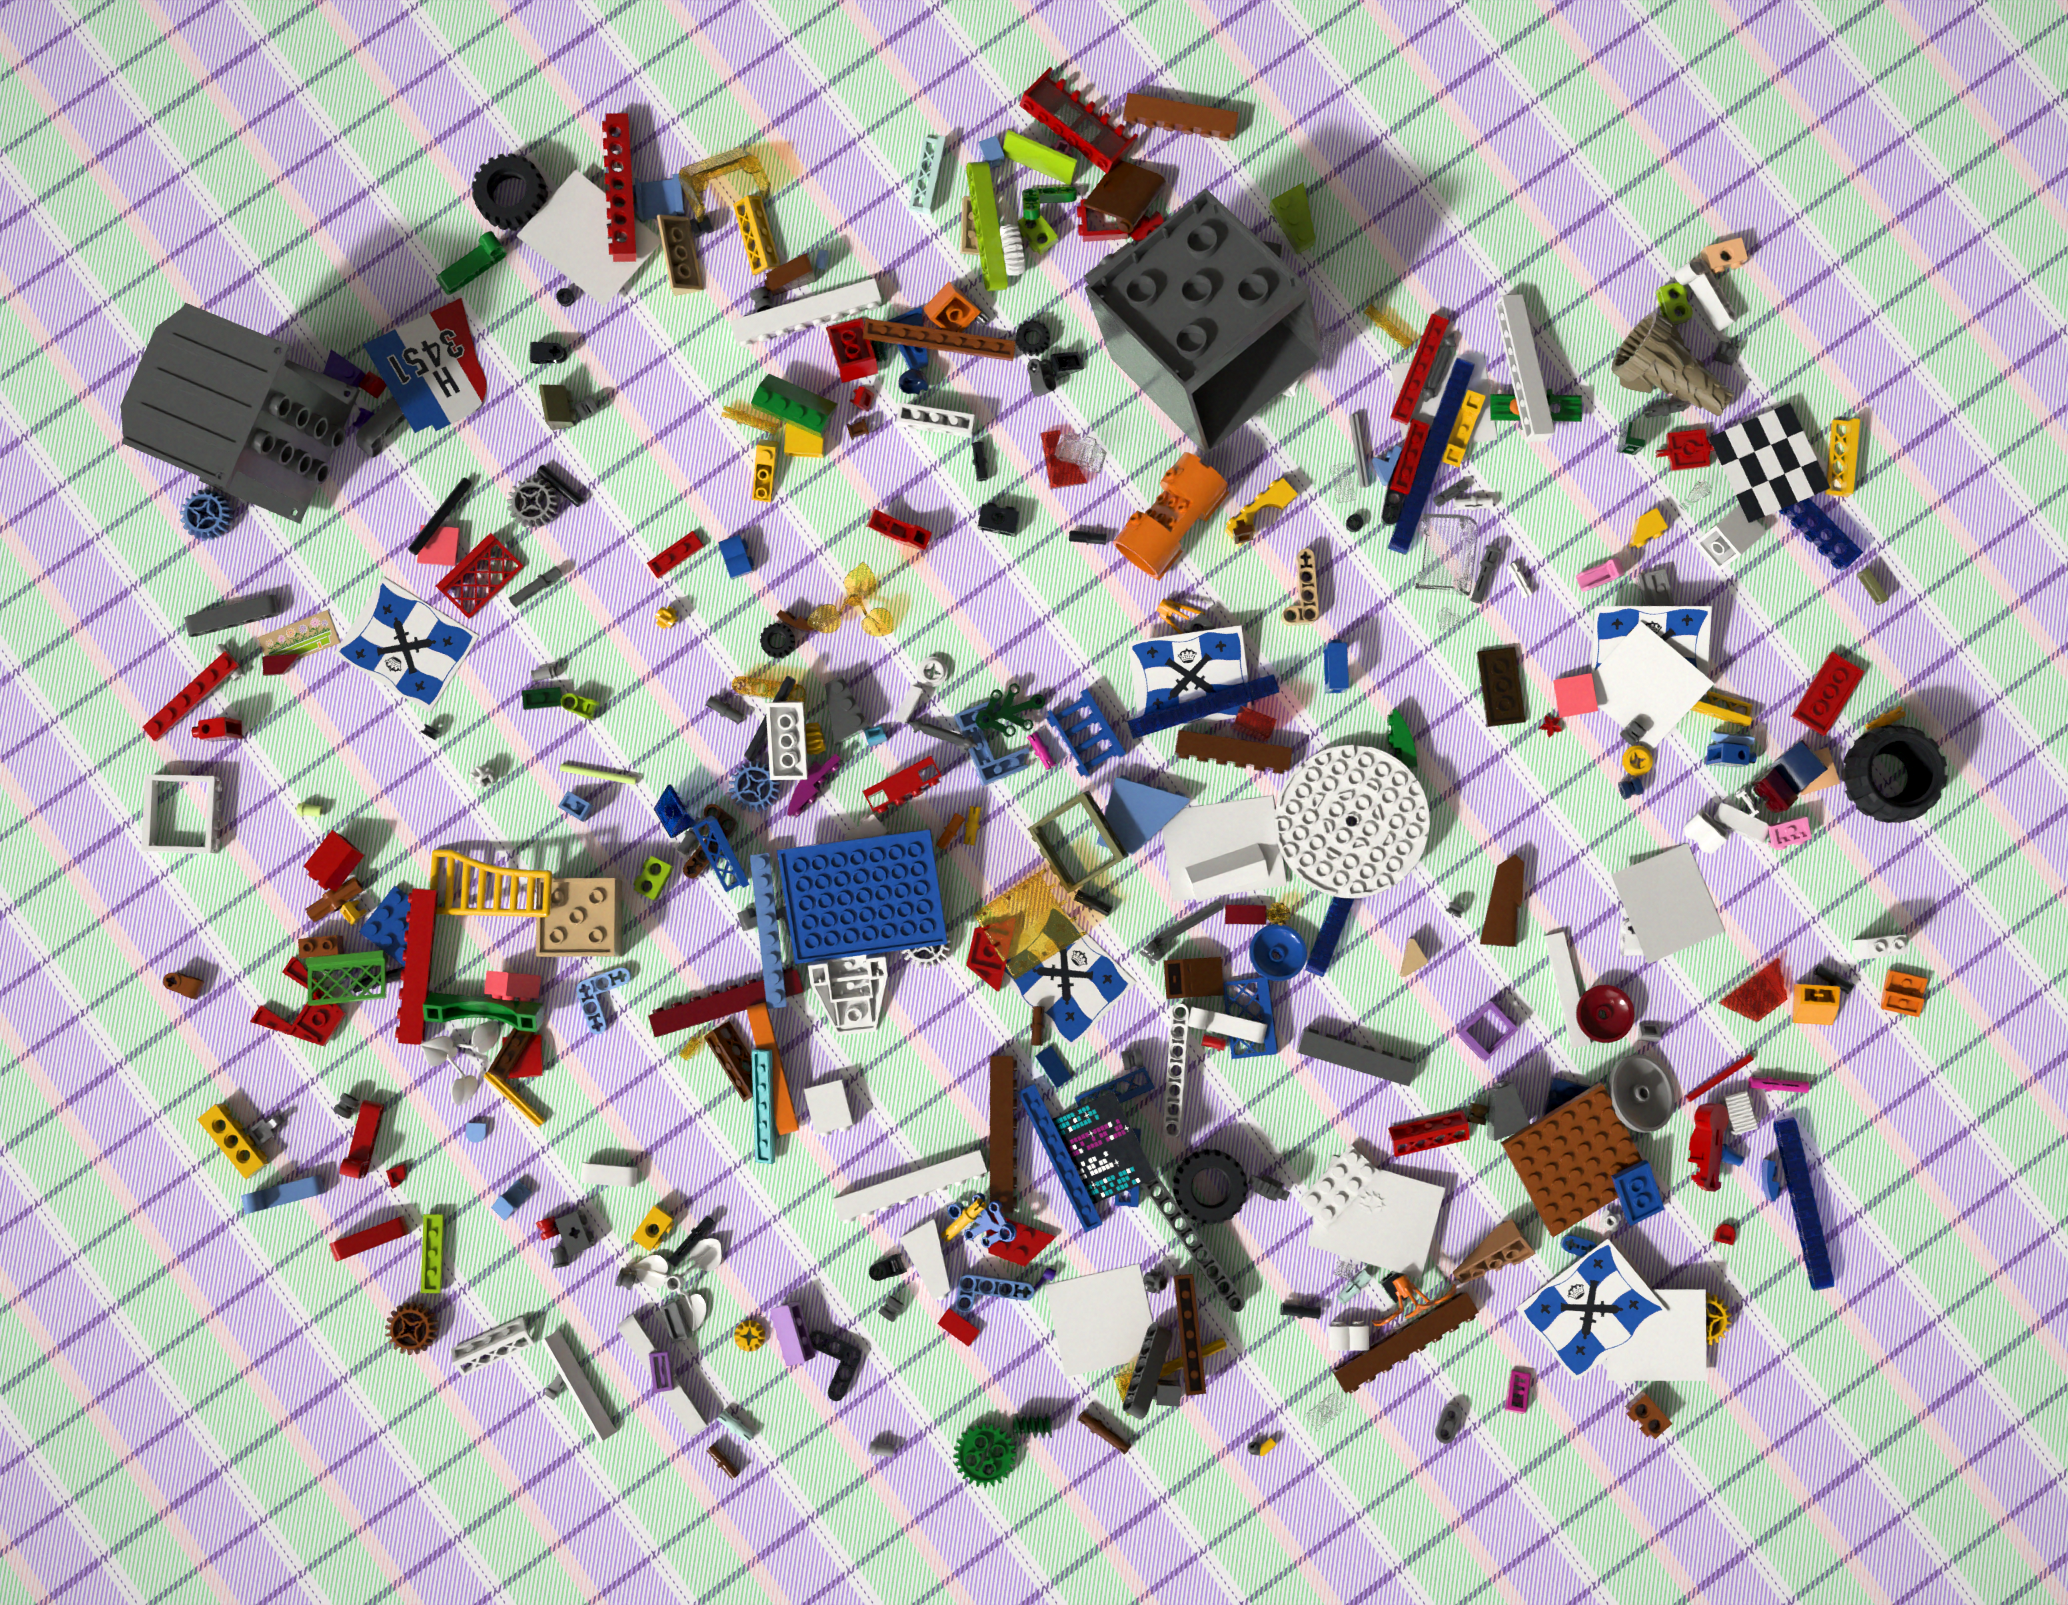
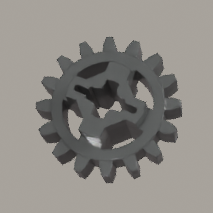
[1248,1174,1290,1202]

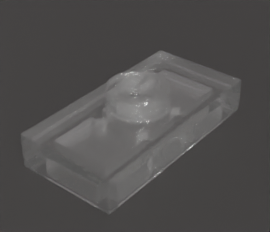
[1304,1391,1347,1432]

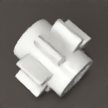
[470,764,495,790]

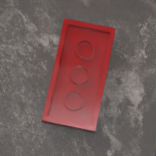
[1791,652,1865,736]

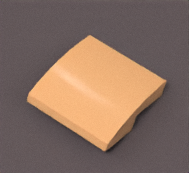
[1800,747,1840,795]

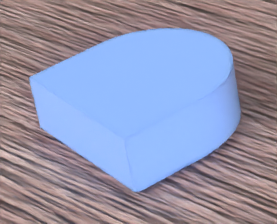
[466,1123,487,1143]

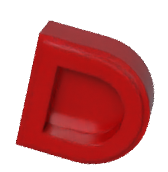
[1713,1223,1736,1246]

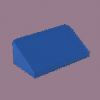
[1035,1046,1072,1089]

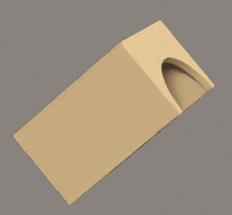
[536,878,622,957]

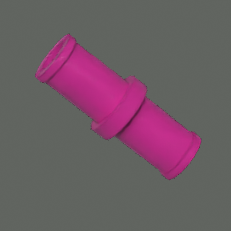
[1027,732,1057,770]

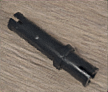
[351,966,405,993]
[667,1215,716,1267]

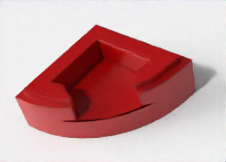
[386,1164,407,1189]

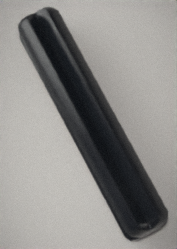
[537,464,584,507]

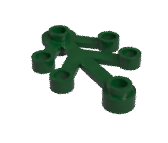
[975,683,1045,738]

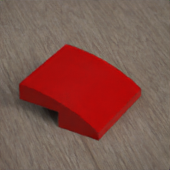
[502,1035,544,1079]

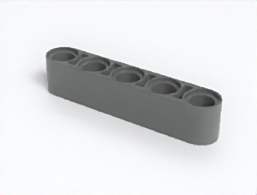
[184,595,280,637]
[1123,1322,1172,1420]

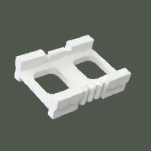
[1736,787,1760,818]

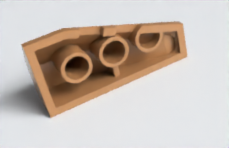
[1453,1219,1536,1284]

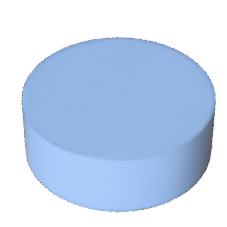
[816,249,828,270]

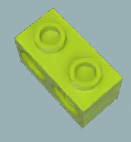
[1017,215,1058,256]
[1655,282,1693,325]
[633,856,674,901]

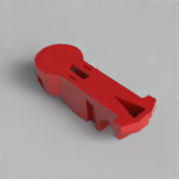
[1688,1103,1729,1192]

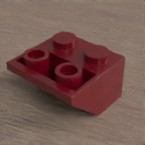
[1751,768,1798,813]

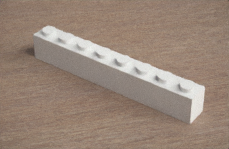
[729,278,882,348]
[1494,294,1555,442]
[832,1149,987,1224]

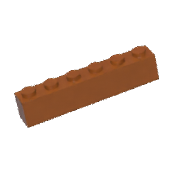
[1123,93,1239,141]

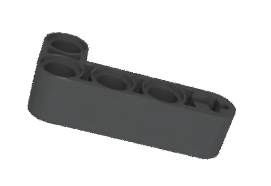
[356,397,406,458]

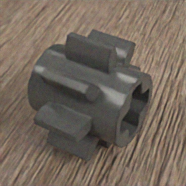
[1143,1269,1167,1294]

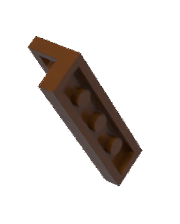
[704,1021,753,1102]

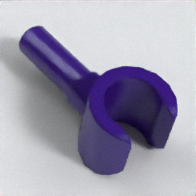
[1034,1268,1056,1291]

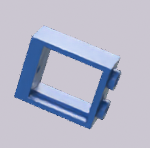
[1323,639,1349,694]

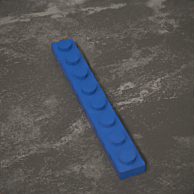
[1017,1084,1103,1233]

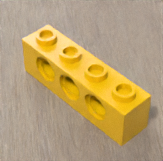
[197,1103,269,1179]

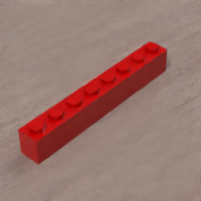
[395,888,439,1045]

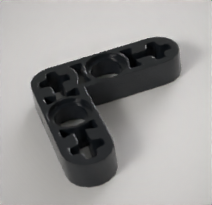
[809,1330,862,1401]

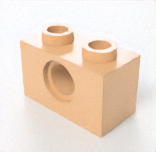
[1700,237,1748,274]

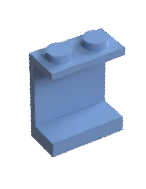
[632,173,686,221]

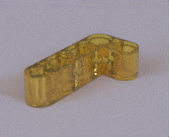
[732,676,807,714]

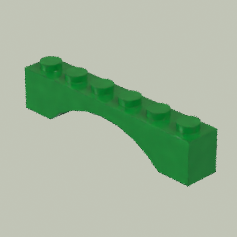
[423,992,544,1032]

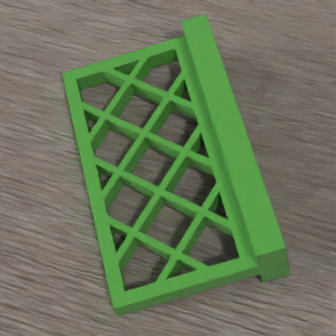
[306,950,388,1006]

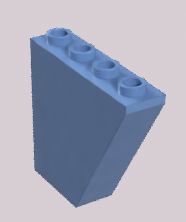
[1096,775,1190,855]

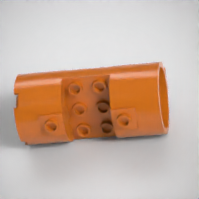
[1113,452,1230,581]

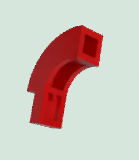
[866,509,932,550]

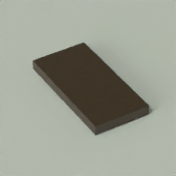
[1476,647,1526,727]

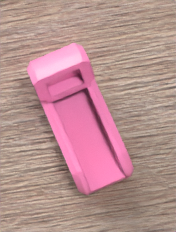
[1576,557,1625,592]

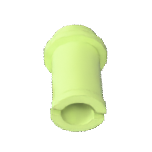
[296,802,323,817]

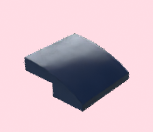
[1770,740,1828,795]
[1543,1077,1591,1116]

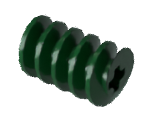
[1012,1413,1052,1439]

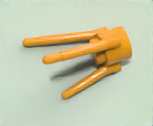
[1156,598,1205,634]

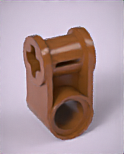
[163,972,205,1000]

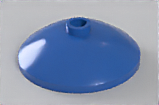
[1249,924,1307,981]

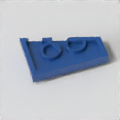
[887,307,928,370]

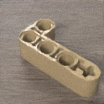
[1281,548,1319,626]

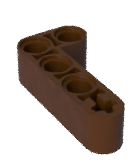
[683,804,738,879]

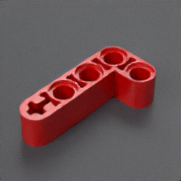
[339,1099,384,1179]
[329,1215,410,1262]

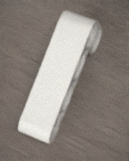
[1674,258,1737,331]
[1187,1007,1267,1044]

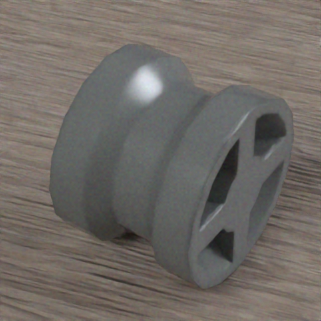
[616,1267,637,1291]

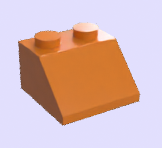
[923,281,981,333]

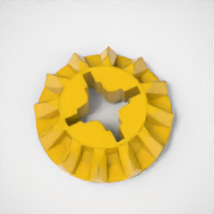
[1622,745,1653,776]
[734,1320,765,1352]

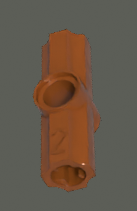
[305,877,364,923]

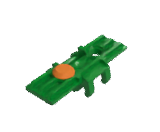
[1490,389,1582,430]

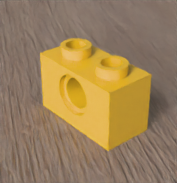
[631,1204,675,1251]

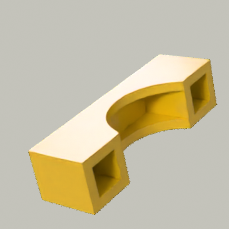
[1225,478,1298,547]

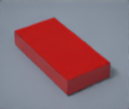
[937,1308,980,1347]

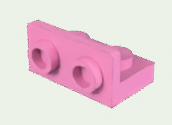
[1768,815,1812,850]

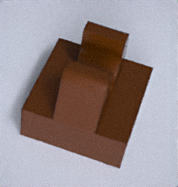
[1233,519,1253,544]

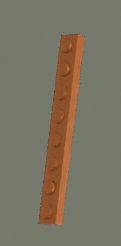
[863,318,1016,361]

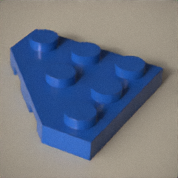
[359,886,411,966]

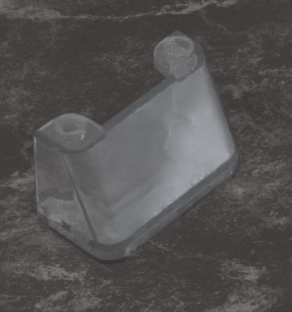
[1414,514,1478,596]

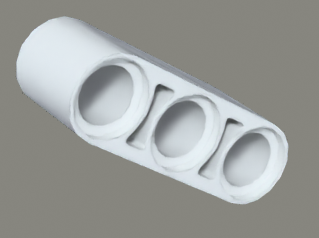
[1713,803,1769,844]
[580,1162,638,1187]

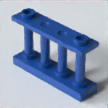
[1046,688,1126,779]

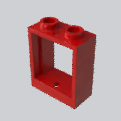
[1077,199,1128,242]

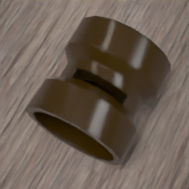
[1467,1103,1489,1126]

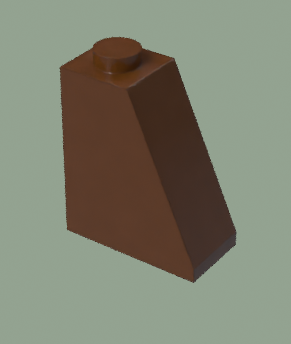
[764,253,816,296]

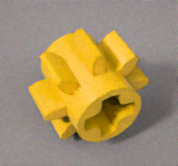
[655,606,679,630]

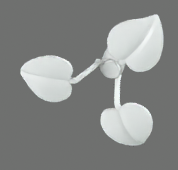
[420,1020,499,1106]
[633,1238,722,1331]

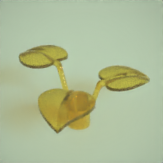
[807,562,894,637]

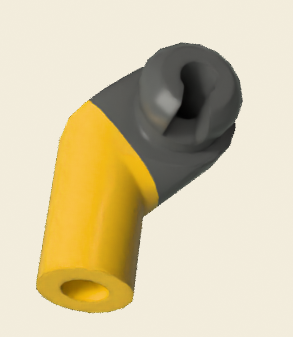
[1247,1437,1277,1456]

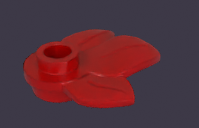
[1129,211,1164,242]

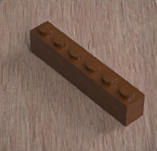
[1174,730,1292,775]
[1173,1274,1206,1396]

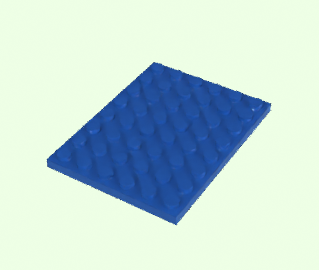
[777,829,948,964]

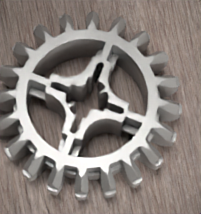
[507,477,559,529]

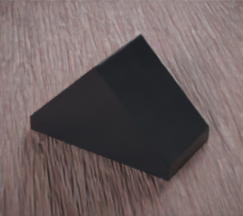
[1050,351,1084,379]

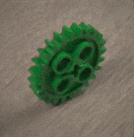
[953,1422,1016,1488]

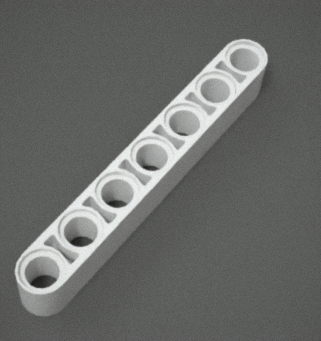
[1163,1004,1191,1138]
[617,1313,709,1437]

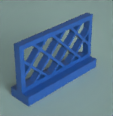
[1223,977,1279,1059]

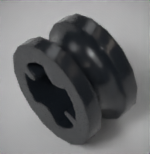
[556,288,575,307]
[1345,514,1364,533]
[420,724,440,740]

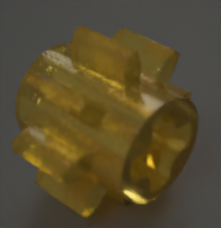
[1267,902,1291,926]

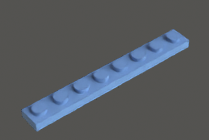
[750,853,787,1009]

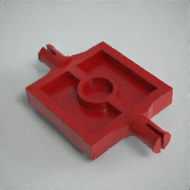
[1655,429,1715,472]

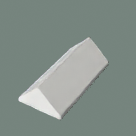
[766,700,808,780]
[1185,843,1269,903]

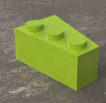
[1269,182,1316,255]

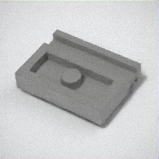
[1637,569,1675,606]

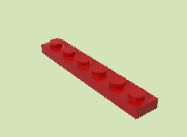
[1390,313,1449,425]
[142,651,240,742]

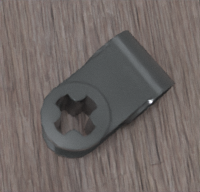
[1027,359,1056,397]

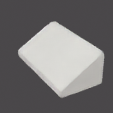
[894,686,924,725]

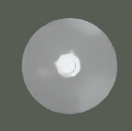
[1608,1054,1675,1133]

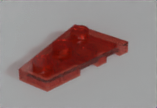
[1040,430,1088,490]

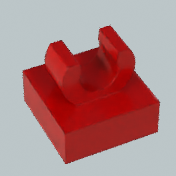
[850,386,875,412]

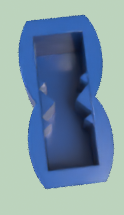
[718,535,755,580]

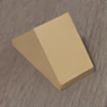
[1399,938,1429,977]

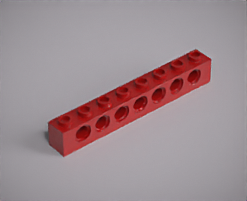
[602,113,636,262]

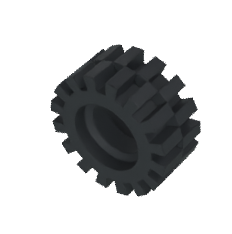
[1016,319,1050,356]
[760,623,795,659]

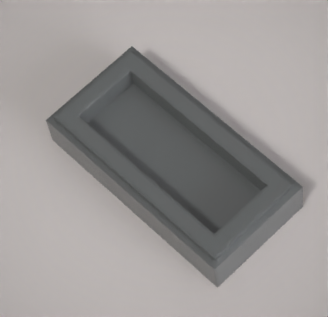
[660,1300,692,1344]

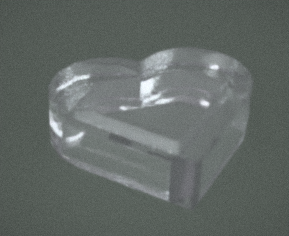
[1437,607,1461,631]

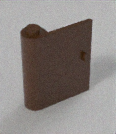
[1083,160,1166,233]

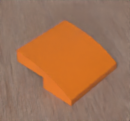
[1880,969,1928,1017]

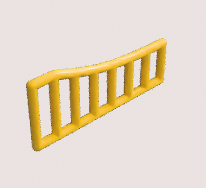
[430,849,552,917]

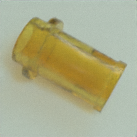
[678,1036,702,1062]

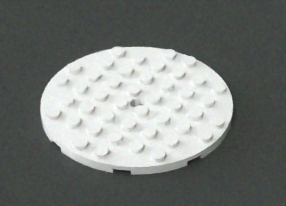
[1274,745,1430,898]

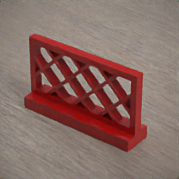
[435,533,524,619]

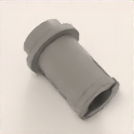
[531,665,557,682]
[544,1373,565,1400]
[869,1440,894,1458]

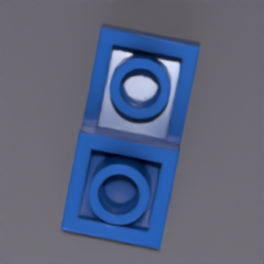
[1761,1159,1781,1202]

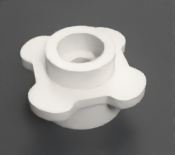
[1599,1210,1621,1232]

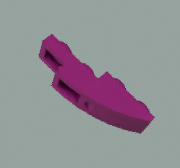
[787,753,842,818]

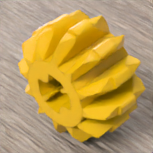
[805,722,826,755]

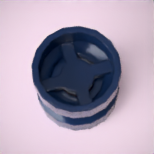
[1618,776,1644,800]

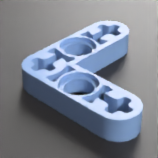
[576,968,631,1034]

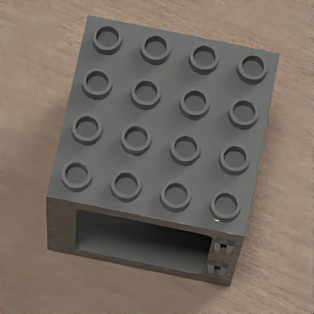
[1085,188,1324,455]

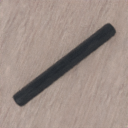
[408,477,472,555]
[744,676,796,761]

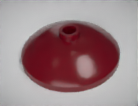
[1576,985,1635,1043]

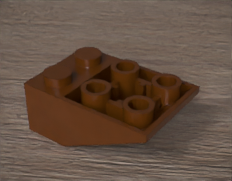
[1164,957,1224,999]

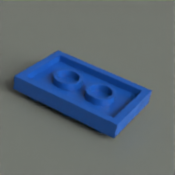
[1611,1159,1665,1226]

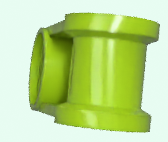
[561,693,600,721]

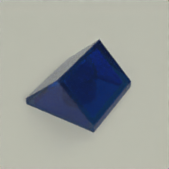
[653,784,696,838]

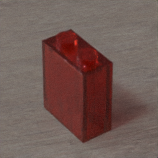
[1230,706,1277,742]

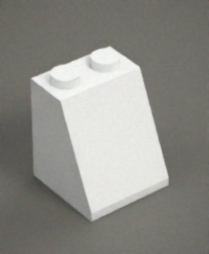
[1695,505,1767,571]

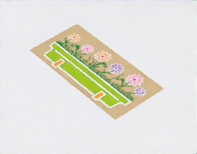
[258,610,340,660]

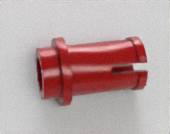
[1201,1034,1226,1052]

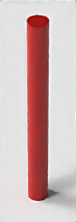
[1685,1054,1754,1102]

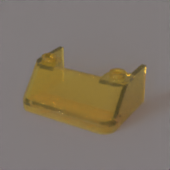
[678,148,771,223]

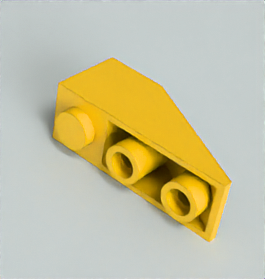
[752,439,779,503]

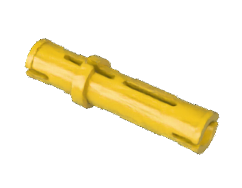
[941,1198,987,1242]

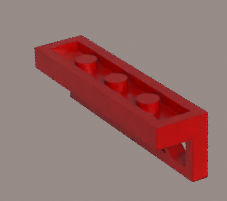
[1388,1110,1470,1157]

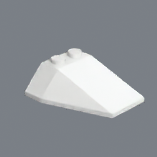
[808,954,888,1036]

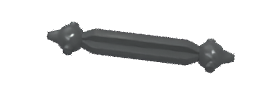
[1423,333,1456,402]
[908,718,978,751]

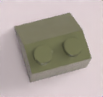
[539,384,577,431]

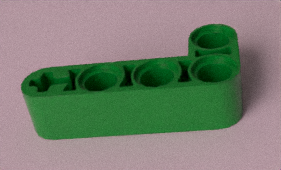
[436,231,507,295]

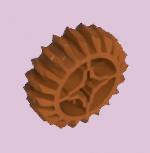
[385,1301,439,1355]

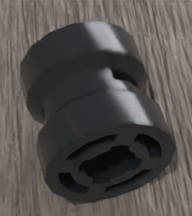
[690,214,714,238]

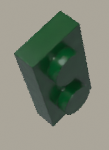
[522,687,562,710]

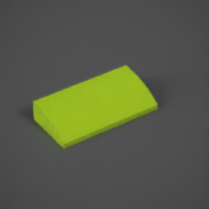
[1003,130,1078,186]

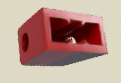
[191,717,243,742]

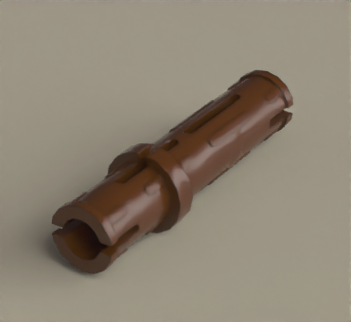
[1077,1410,1132,1455]

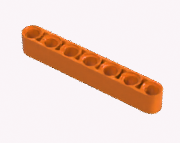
[747,1002,799,1135]

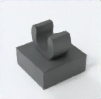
[1713,341,1739,366]

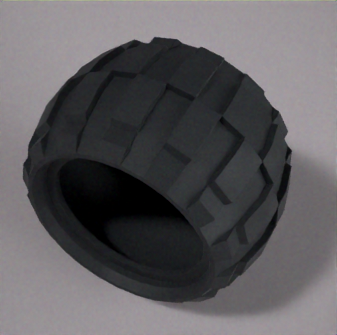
[1841,724,1948,823]

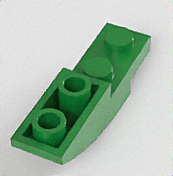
[1387,709,1417,770]

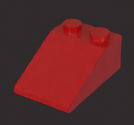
[826,318,878,383]

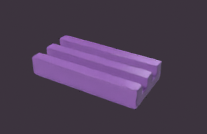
[649,1350,674,1393]

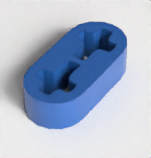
[1560,1235,1597,1257]

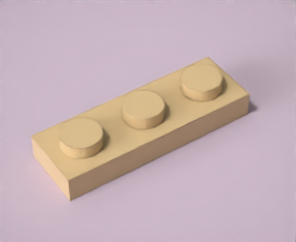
[960,196,979,255]

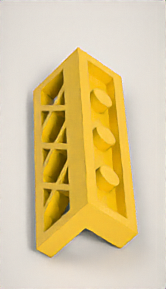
[733,195,781,275]
[1825,418,1860,497]
[1690,691,1753,727]

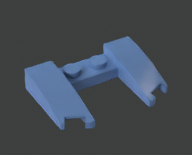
[954,697,1029,787]

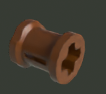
[846,418,870,440]

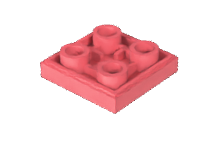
[417,525,460,566]
[1553,673,1598,718]

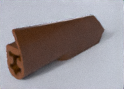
[1480,854,1524,947]

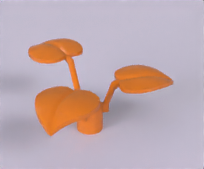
[1372,1274,1457,1326]

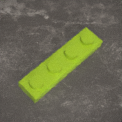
[421,1214,445,1293]

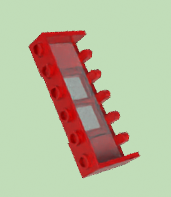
[1019,67,1138,174]

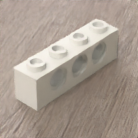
[896,403,975,438]

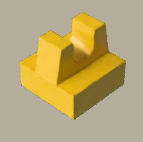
[340,899,367,926]

